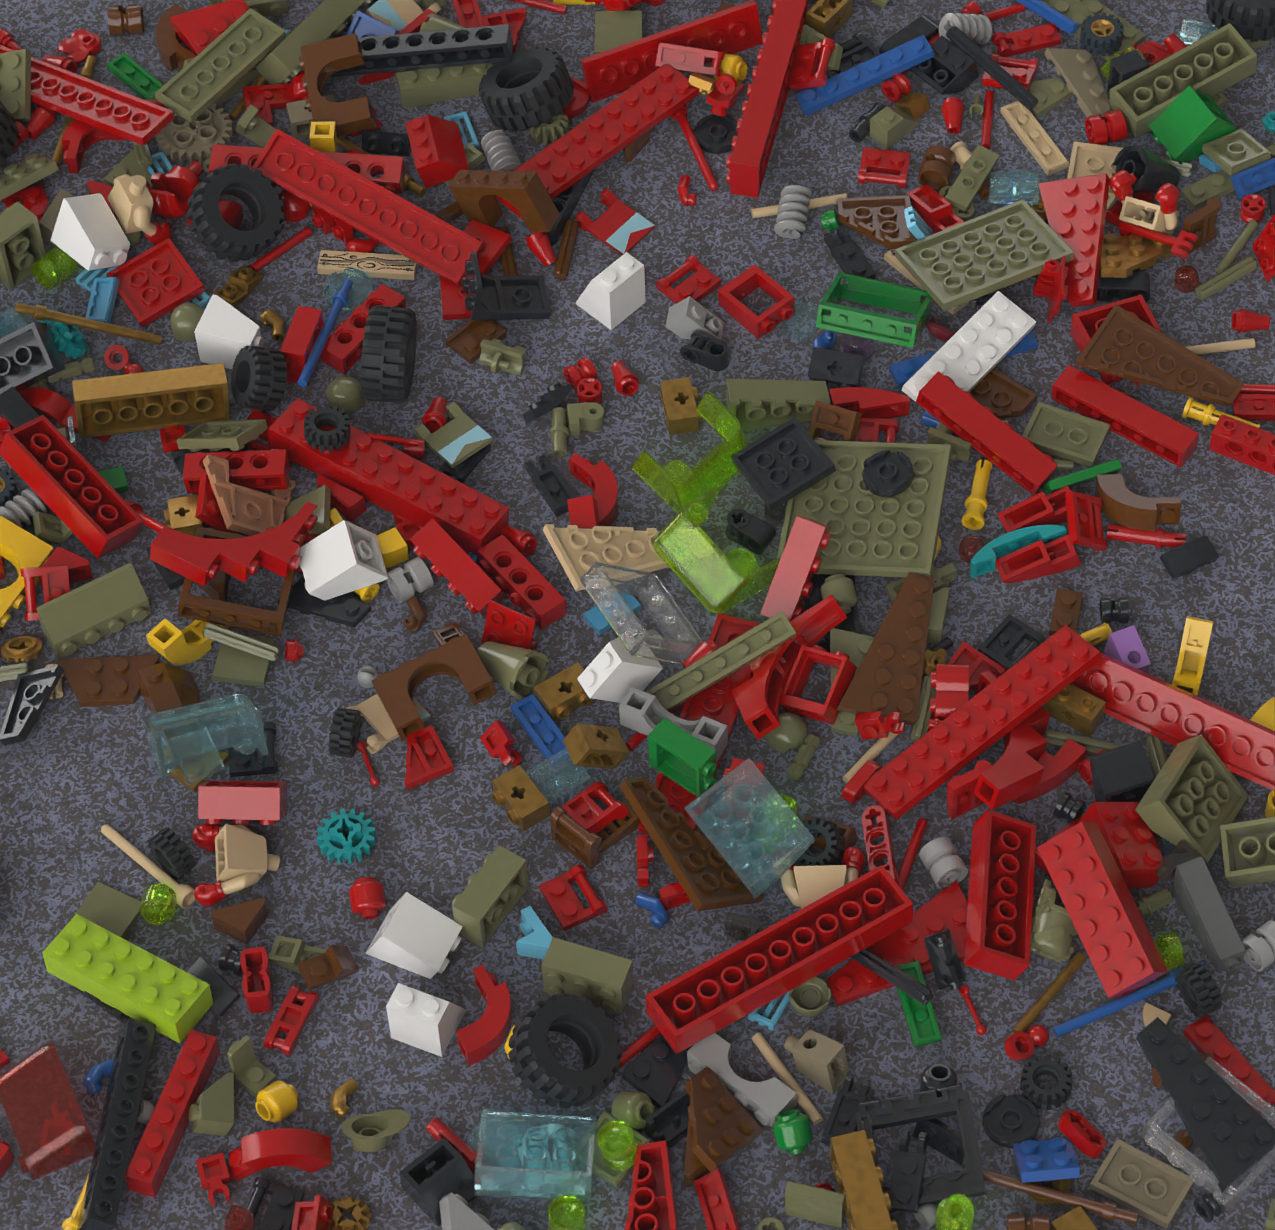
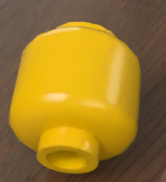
[714,54,748,84]
[255,1080,298,1123]

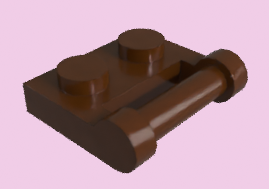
[1182,197,1221,254]
[808,401,862,441]
[550,806,602,869]

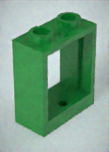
[648,718,717,799]

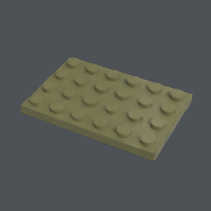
[895,199,1074,311]

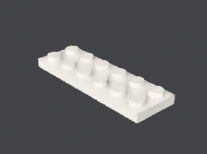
[902,291,1036,422]

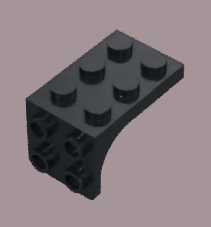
[462,252,550,320]

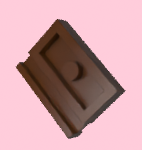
[445,320,506,364]

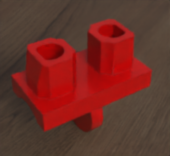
[706,73,745,117]

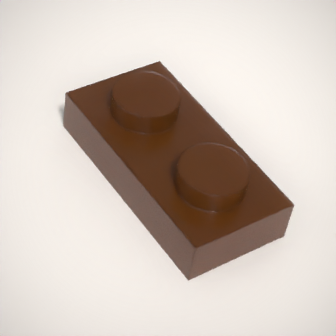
[1049,588,1083,636]

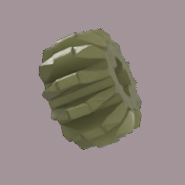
[530,111,570,147]

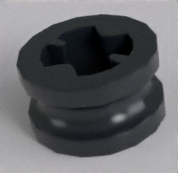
[1193,1193,1222,1223]

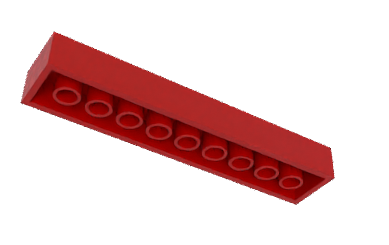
[726,0,808,198]
[268,398,510,555]
[645,865,913,1054]

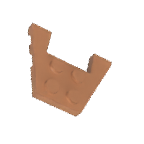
[203,454,296,536]

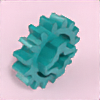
[41,319,89,359]
[317,808,376,865]

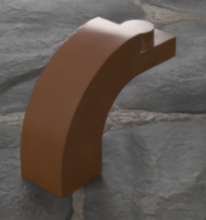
[155,4,196,72]
[1095,474,1181,531]

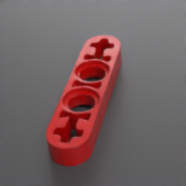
[862,805,899,886]

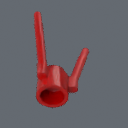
[368,433,424,459]

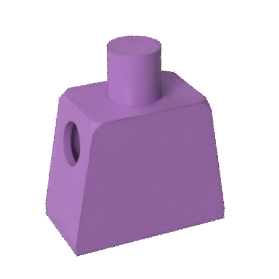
[1103,625,1151,674]

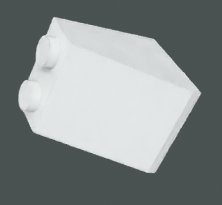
[50,193,130,271]
[576,252,646,330]
[194,294,264,369]
[299,520,388,600]
[577,630,663,703]
[365,892,463,979]
[386,983,466,1057]

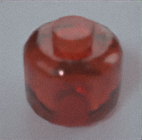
[1174,265,1199,293]
[959,536,985,563]

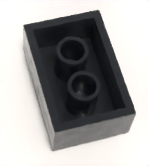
[0,322,65,394]

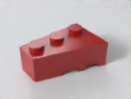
[170,0,250,56]

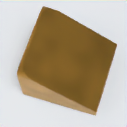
[894,92,931,120]

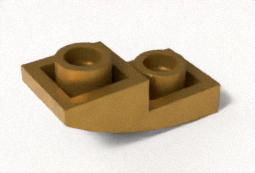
[688,73,716,95]
[213,265,263,308]

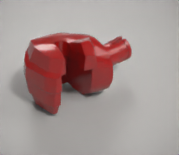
[148,161,204,219]

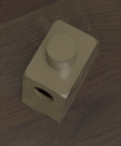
[784,1030,850,1095]

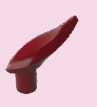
[926,318,955,342]

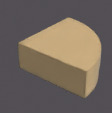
[1142,1003,1171,1027]

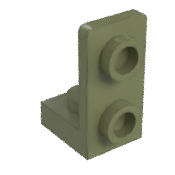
[235,105,276,147]
[227,1035,277,1098]

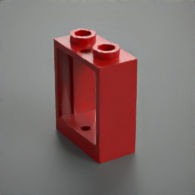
[718,264,795,339]
[280,306,324,386]
[779,645,857,725]

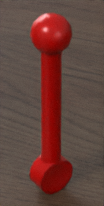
[356,741,380,787]
[958,985,987,1035]

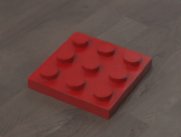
[106,238,205,328]

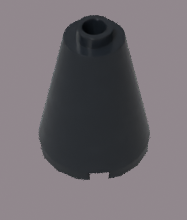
[1112,146,1180,194]

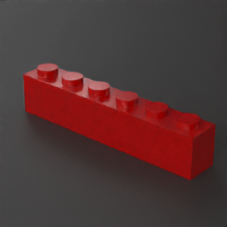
[1051,365,1199,468]
[916,371,1058,496]
[125,1029,220,1198]

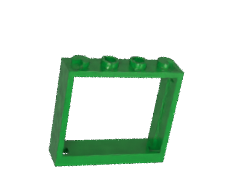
[816,272,933,348]

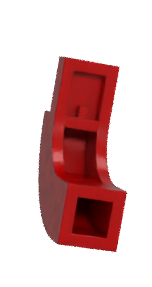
[61,119,126,174]
[569,453,618,526]
[456,965,512,1066]
[229,1128,332,1181]

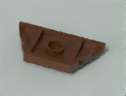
[58,654,160,707]

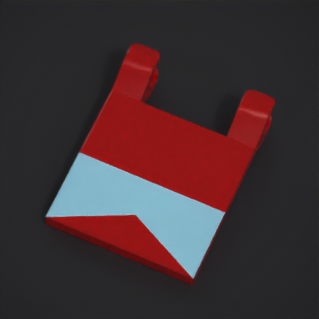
[575,188,655,255]

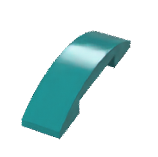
[969,525,1067,578]

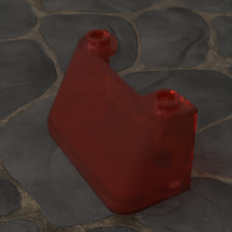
[0,1042,95,1180]

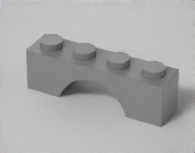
[619,686,728,763]
[687,1033,797,1127]

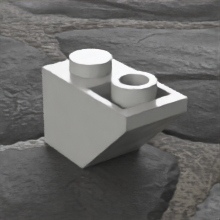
[665,296,725,340]
[439,1192,494,1230]

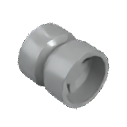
[386,557,434,603]
[919,837,968,889]
[1242,920,1275,972]

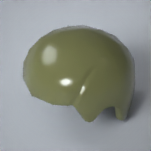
[170,303,205,342]
[325,376,365,414]
[765,712,808,753]
[789,976,831,1017]

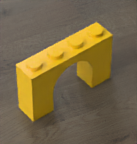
[0,516,54,629]

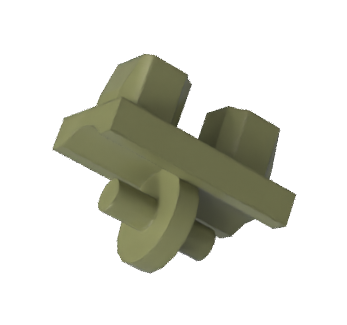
[479,338,526,376]
[927,423,972,463]

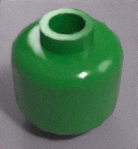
[772,1110,813,1155]

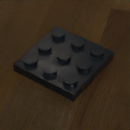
[730,417,836,511]

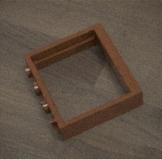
[178,527,297,637]

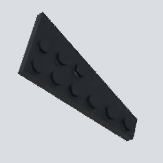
[1136,1017,1275,1193]

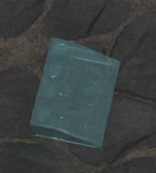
[684,758,815,899]
[474,1111,596,1202]

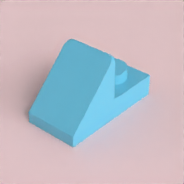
[516,906,553,960]

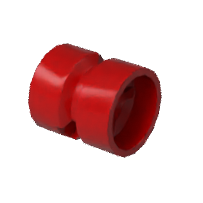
[1085,110,1127,145]

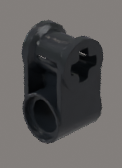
[680,330,729,371]
[726,509,776,555]

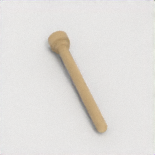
[101,824,196,909]

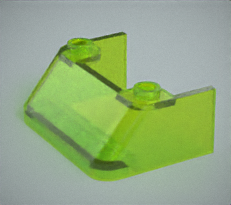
[632,391,747,517]
[653,488,780,613]

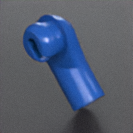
[813,330,837,349]
[635,892,669,928]
[83,1058,114,1095]

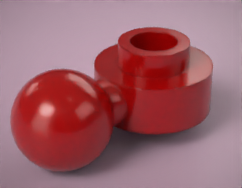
[104,345,145,374]
[1004,1024,1049,1062]

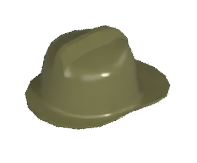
[341,1109,410,1153]

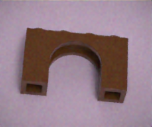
[299,33,376,137]
[448,170,560,232]
[371,633,497,741]

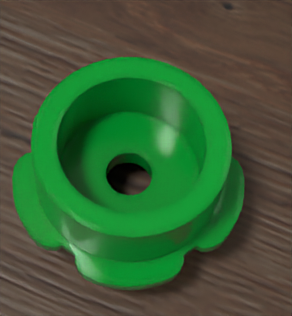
[820,209,839,232]

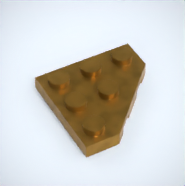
[1100,233,1173,278]

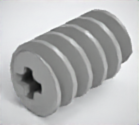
[939,13,992,45]
[481,130,521,171]
[775,185,812,239]
[0,487,47,529]

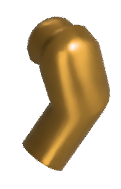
[260,309,285,341]
[330,1078,359,1118]

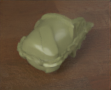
[1030,879,1078,963]

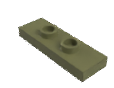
[945,144,999,212]

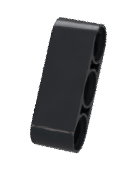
[879,15,939,54]
[1096,270,1150,302]

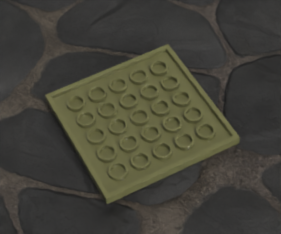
[776,440,952,578]

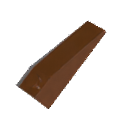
[138,662,201,764]

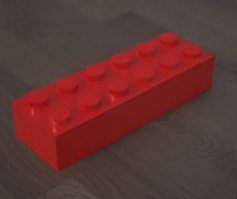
[0,415,144,559]
[964,809,1037,980]
[1037,822,1168,998]

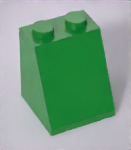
[1149,85,1237,163]

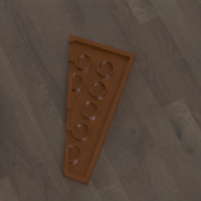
[1075,304,1244,407]
[836,573,935,726]
[619,777,765,911]

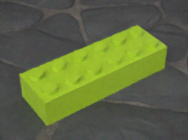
[42,914,213,1043]

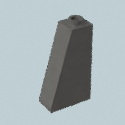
[1172,856,1245,973]

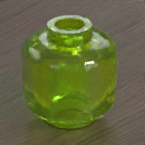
[139,883,177,925]

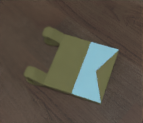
[414,402,493,468]

